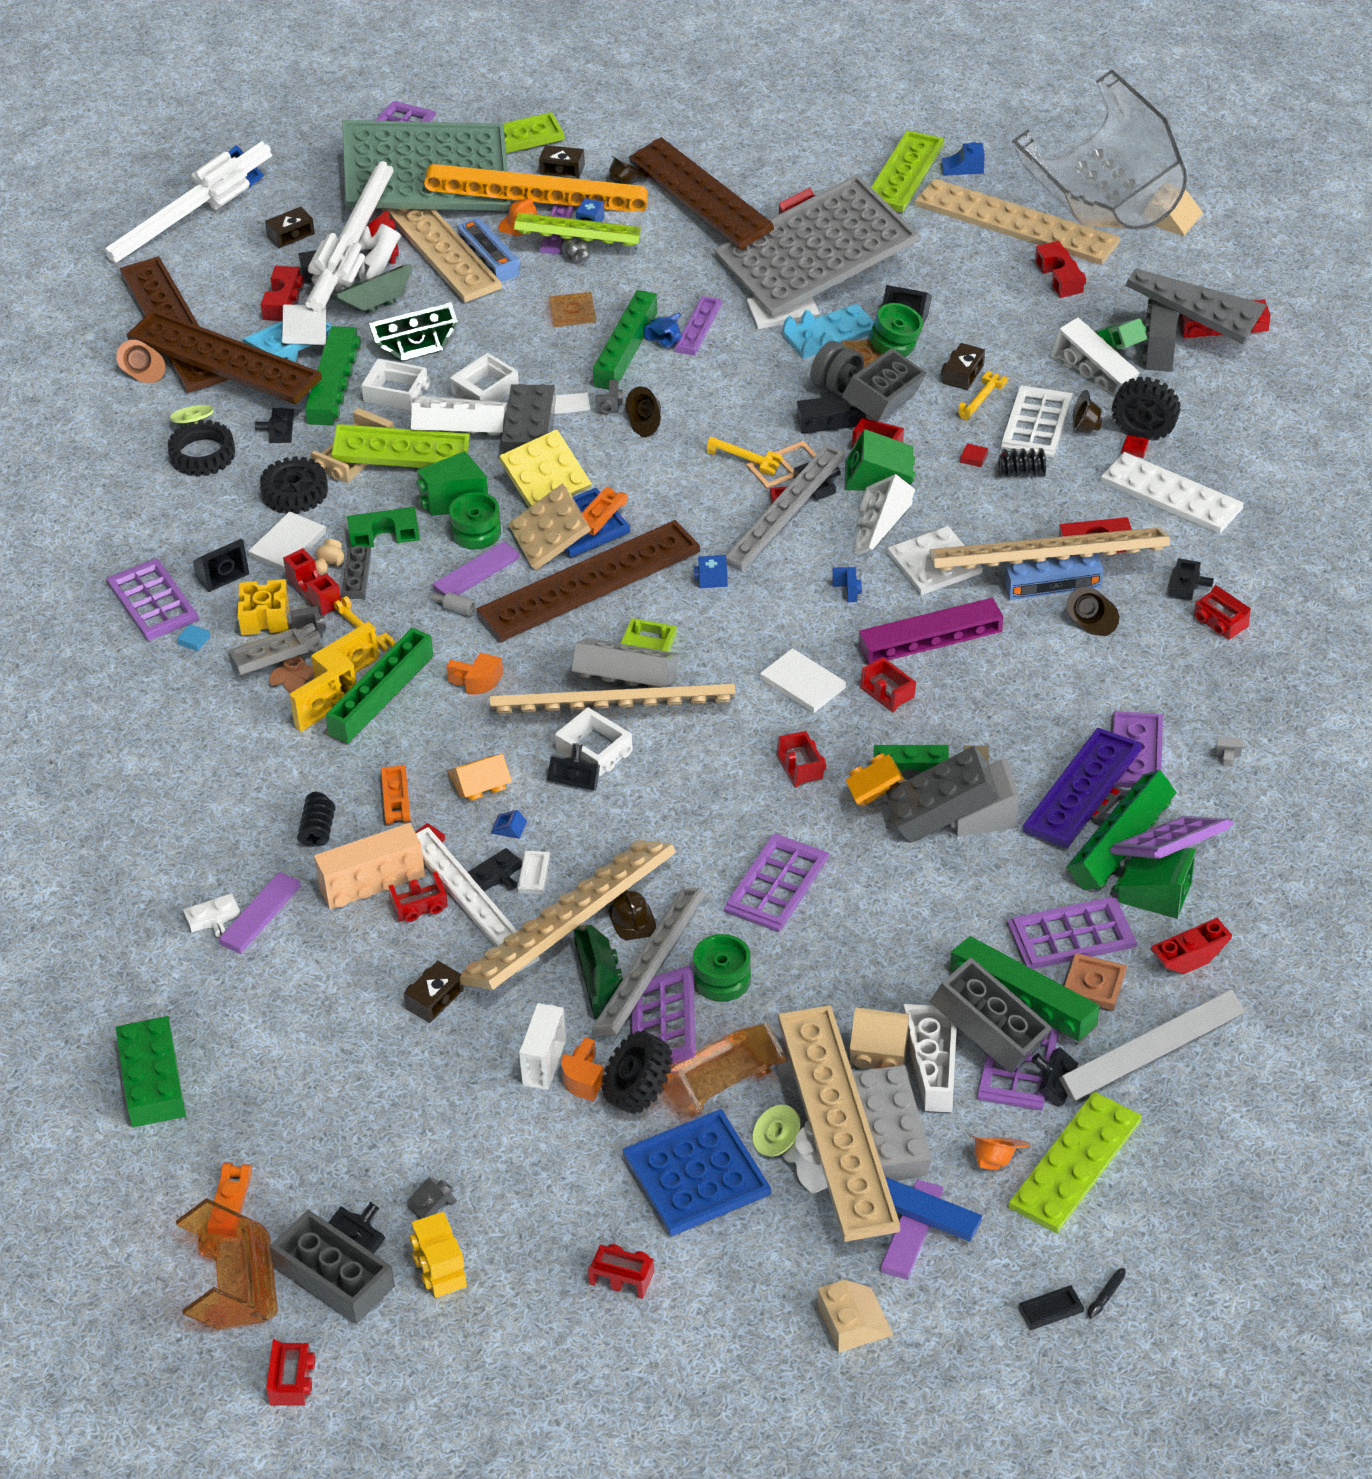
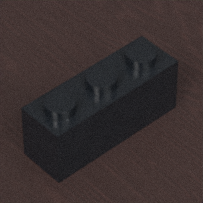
[797,395,867,434]

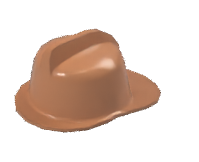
[116,340,165,383]

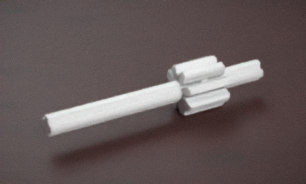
[104,141,272,264]
[306,161,393,313]

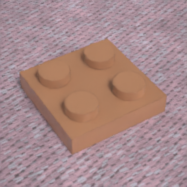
[1064,953,1127,1011]

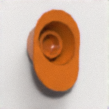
[498,198,539,237]
[970,1136,1031,1170]

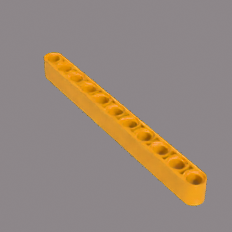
[424,164,648,212]

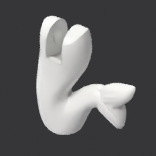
[357,224,401,280]

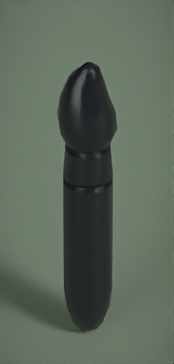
[1087,1268,1126,1319]

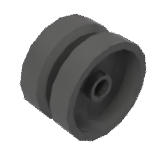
[810,341,864,396]

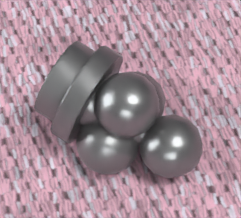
[562,238,590,264]

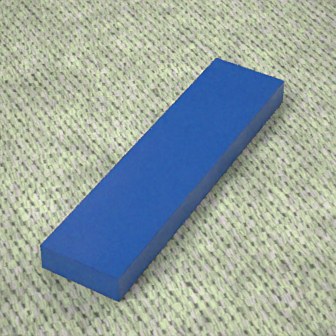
[885,1177,982,1242]

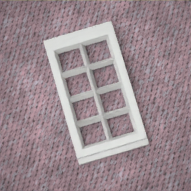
[1001,385,1073,458]

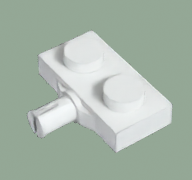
[183,893,240,937]

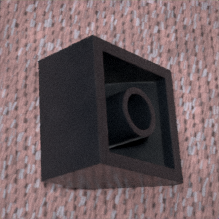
[882,285,932,328]
[193,538,249,592]

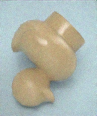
[315,539,345,575]

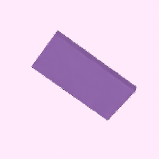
[1113,711,1163,788]

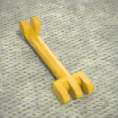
[958,371,1008,421]
[707,437,783,476]
[334,596,396,655]

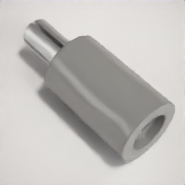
[431,592,476,616]

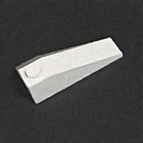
[854,474,915,555]

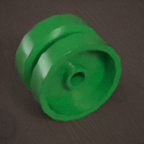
[869,303,923,357]
[449,492,501,549]
[693,934,751,1002]

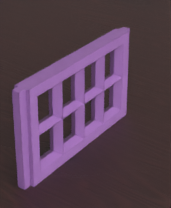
[375,101,436,122]
[106,558,199,641]
[1110,816,1233,859]
[724,833,829,932]
[1007,897,1137,969]
[632,965,696,1066]
[978,1027,1059,1111]

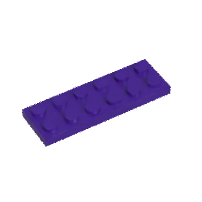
[1023,727,1142,849]

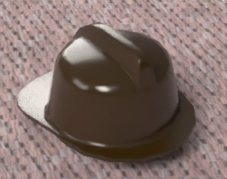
[609,156,648,185]
[625,386,661,438]
[1072,390,1102,433]
[1066,586,1120,636]
[609,890,656,941]

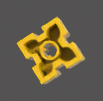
[238,579,289,635]
[409,1211,467,1298]

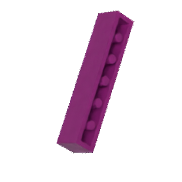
[859,597,1003,665]

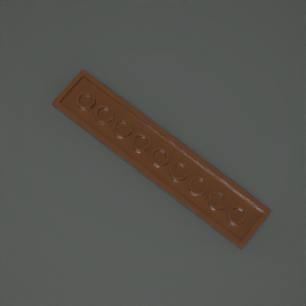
[629,137,774,250]
[120,256,228,393]
[126,309,322,405]
[476,520,700,642]

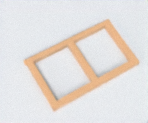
[746,441,817,489]

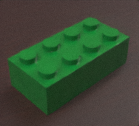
[115,1016,186,1128]

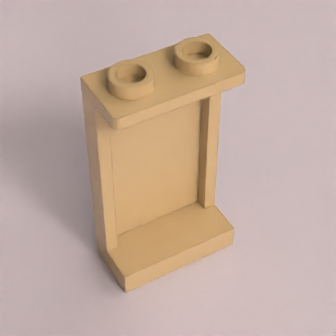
[310,408,394,483]

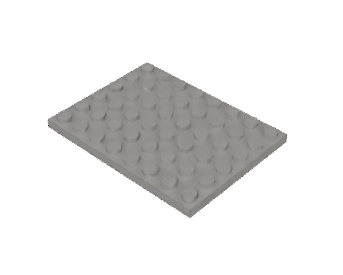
[714,174,919,317]

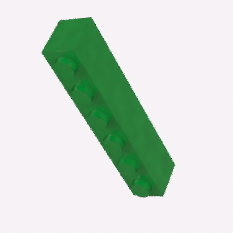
[593,290,658,390]
[305,326,361,426]
[325,627,434,744]
[1066,769,1177,890]
[950,936,1100,1042]

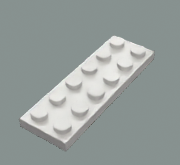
[1101,452,1243,534]

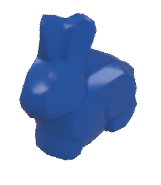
[643,312,682,347]

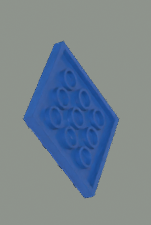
[622,1109,771,1236]

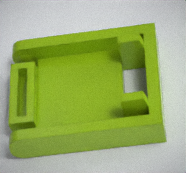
[621,618,677,652]

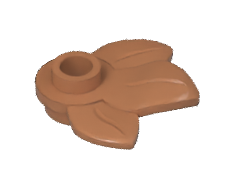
[269,655,315,693]

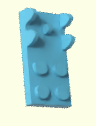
[783,303,875,359]
[243,321,333,362]

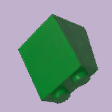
[844,429,915,491]
[416,451,488,516]
[1115,848,1196,919]

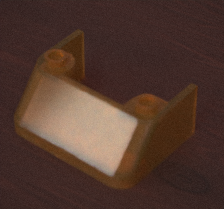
[662,1022,788,1116]
[176,1198,278,1330]

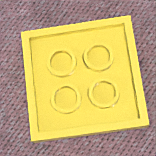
[498,430,592,508]

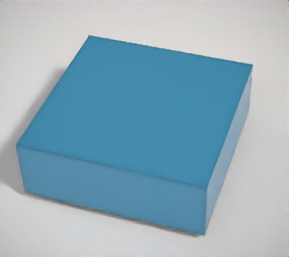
[177,624,210,651]

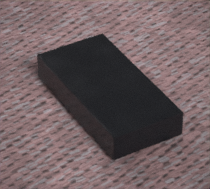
[1019,1285,1084,1330]

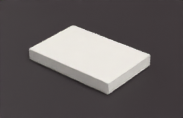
[747,297,820,329]
[282,305,326,345]
[248,512,327,572]
[760,648,846,713]

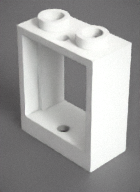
[450,353,519,402]
[361,359,430,411]
[555,707,633,777]
[519,1003,566,1090]

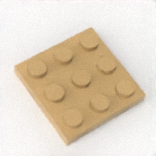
[508,483,591,570]

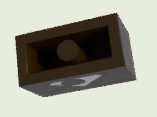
[539,145,585,179]
[265,206,315,248]
[941,343,985,391]
[404,960,464,1023]

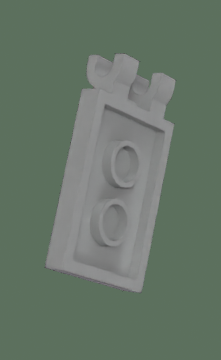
[229,623,324,675]

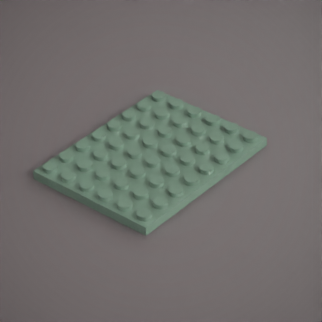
[342,120,511,211]

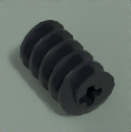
[998,448,1046,477]
[297,791,336,846]

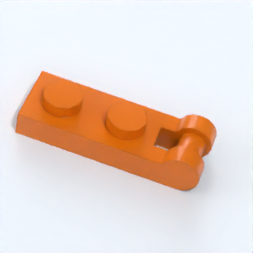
[582,487,628,535]
[381,765,411,825]
[207,1162,252,1233]

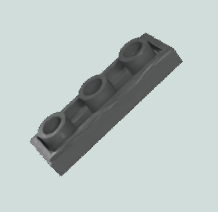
[341,546,372,599]

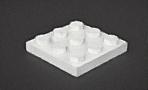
[887,526,983,595]

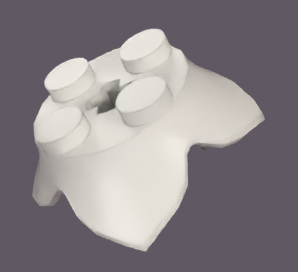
[782,1121,828,1193]

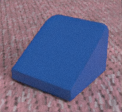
[491,810,527,839]

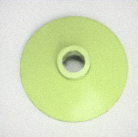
[170,405,214,426]
[752,1105,800,1157]

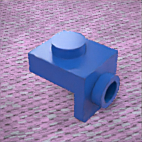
[832,567,862,602]

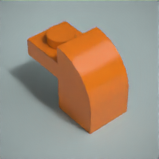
[446,652,503,695]
[561,1037,604,1102]

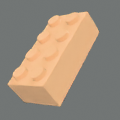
[314,823,425,909]

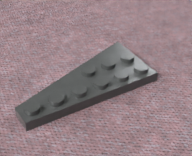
[1125,269,1267,344]

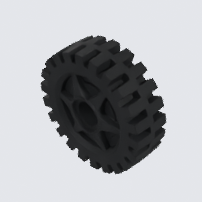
[1112,377,1181,440]
[260,456,328,514]
[602,1031,673,1114]

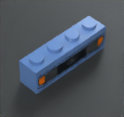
[457,217,520,282]
[1004,553,1103,600]

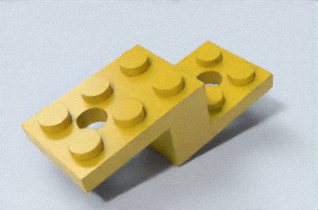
[289,621,379,732]

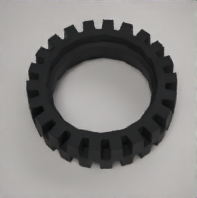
[168,420,235,477]

